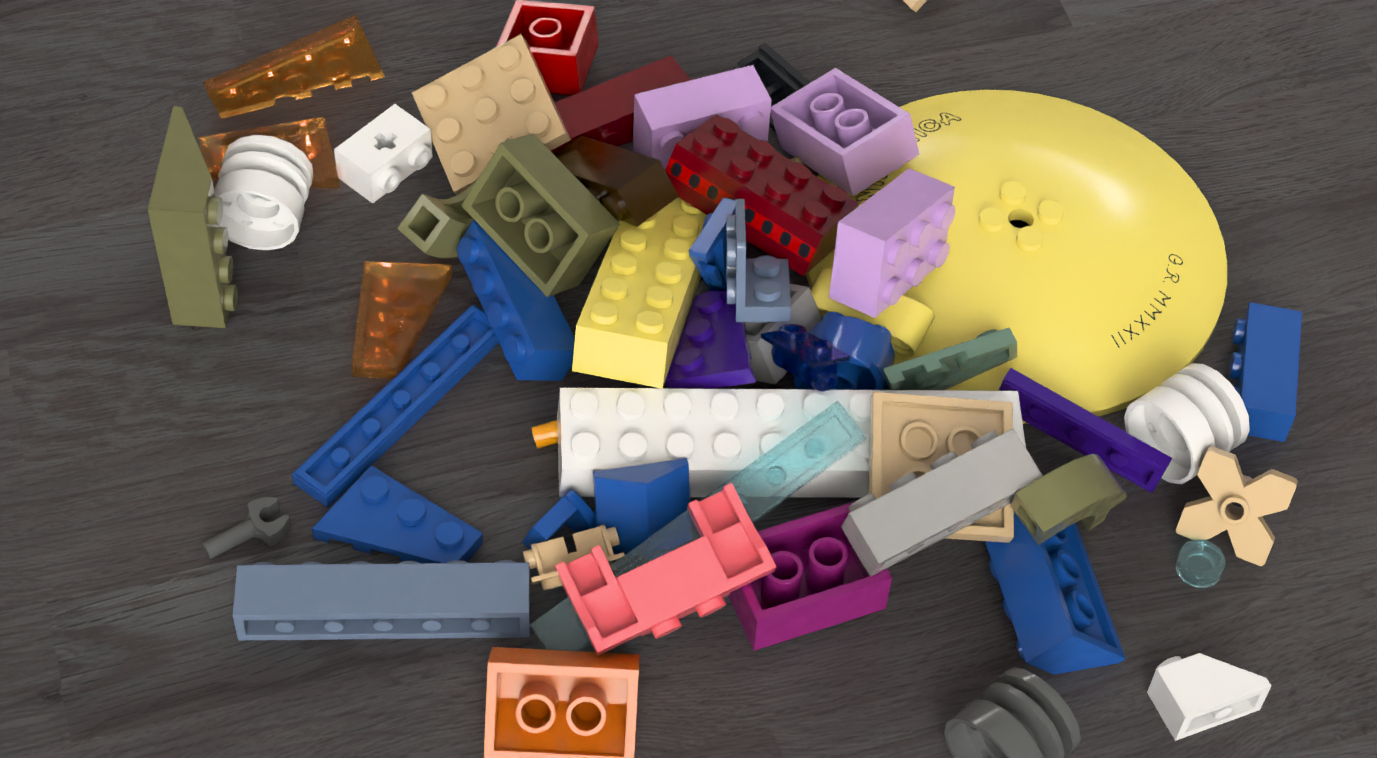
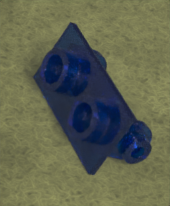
[761,324,851,392]

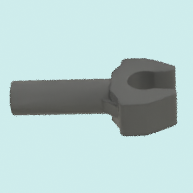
[201,497,291,559]

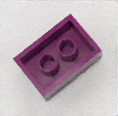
[728,502,892,651]

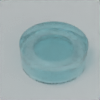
[1175,539,1226,588]

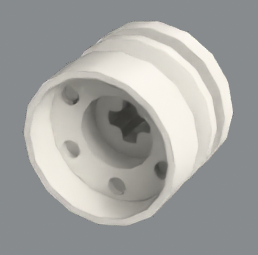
[214,135,314,250]
[1124,363,1250,484]

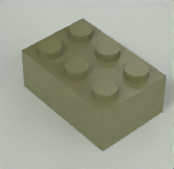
[461,133,620,297]

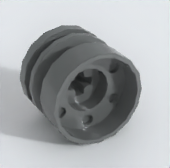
[944,667,1081,758]

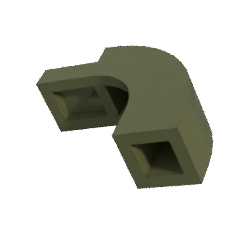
[397,138,511,258]
[1011,454,1127,545]

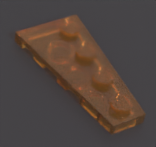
[203,14,385,118]

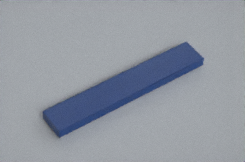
[292,304,499,508]

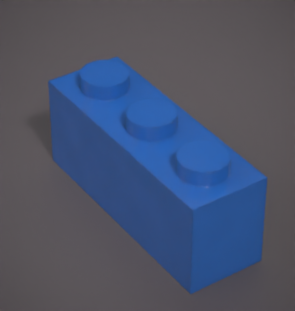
[1228,302,1302,442]

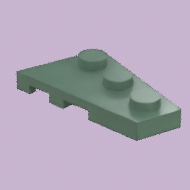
[883,327,1017,390]

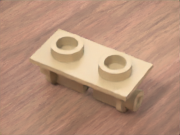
[523,524,625,591]

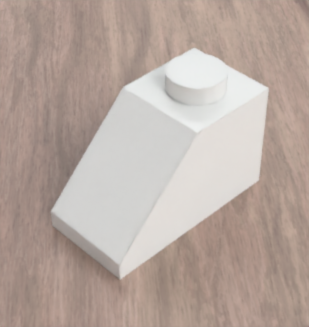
[1147,653,1271,741]

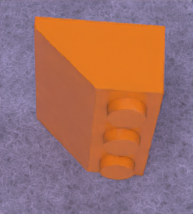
[484,647,640,758]

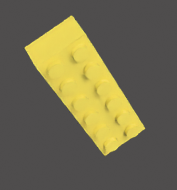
[572,197,707,389]

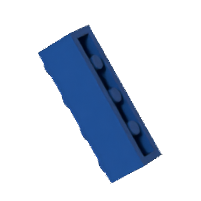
[456,220,575,381]

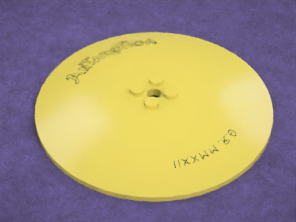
[806,90,1227,424]

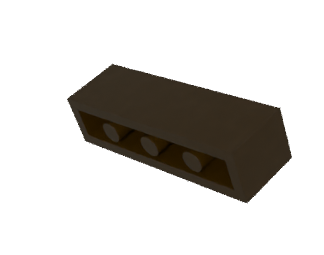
[554,135,679,227]

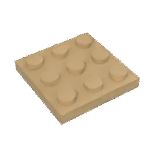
[412,34,571,195]
[869,392,1014,543]

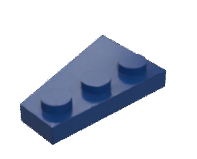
[312,465,483,564]

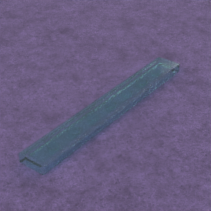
[530,400,867,651]

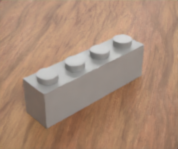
[841,428,1043,577]

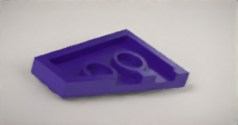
[665,290,756,389]

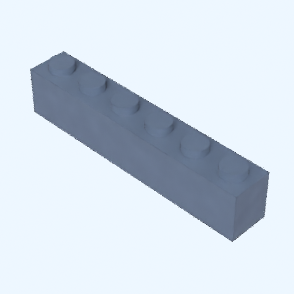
[232,560,530,641]

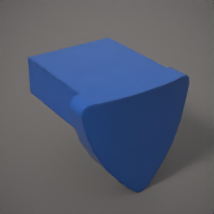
[522,489,596,550]

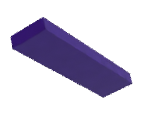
[998,368,1172,493]

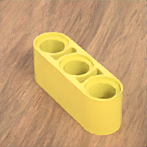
[810,268,935,357]

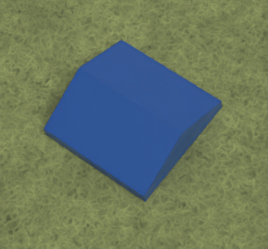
[593,458,692,560]

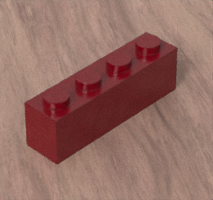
[551,55,691,154]

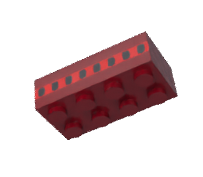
[665,114,860,277]

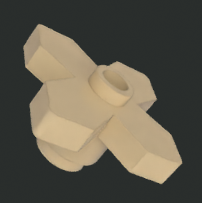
[1176,446,1298,566]

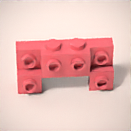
[555,483,776,656]

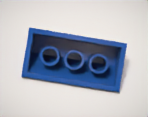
[984,512,1126,675]

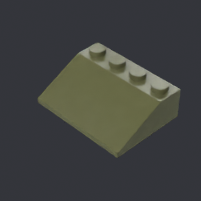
[148,106,238,328]

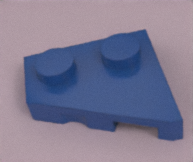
[689,198,735,292]

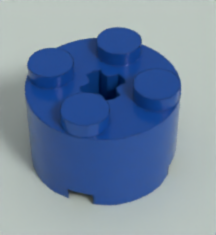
[794,312,895,390]

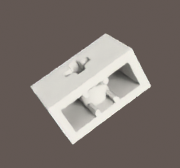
[334,104,433,203]

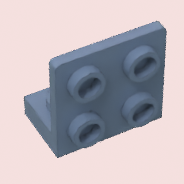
[726,199,791,322]

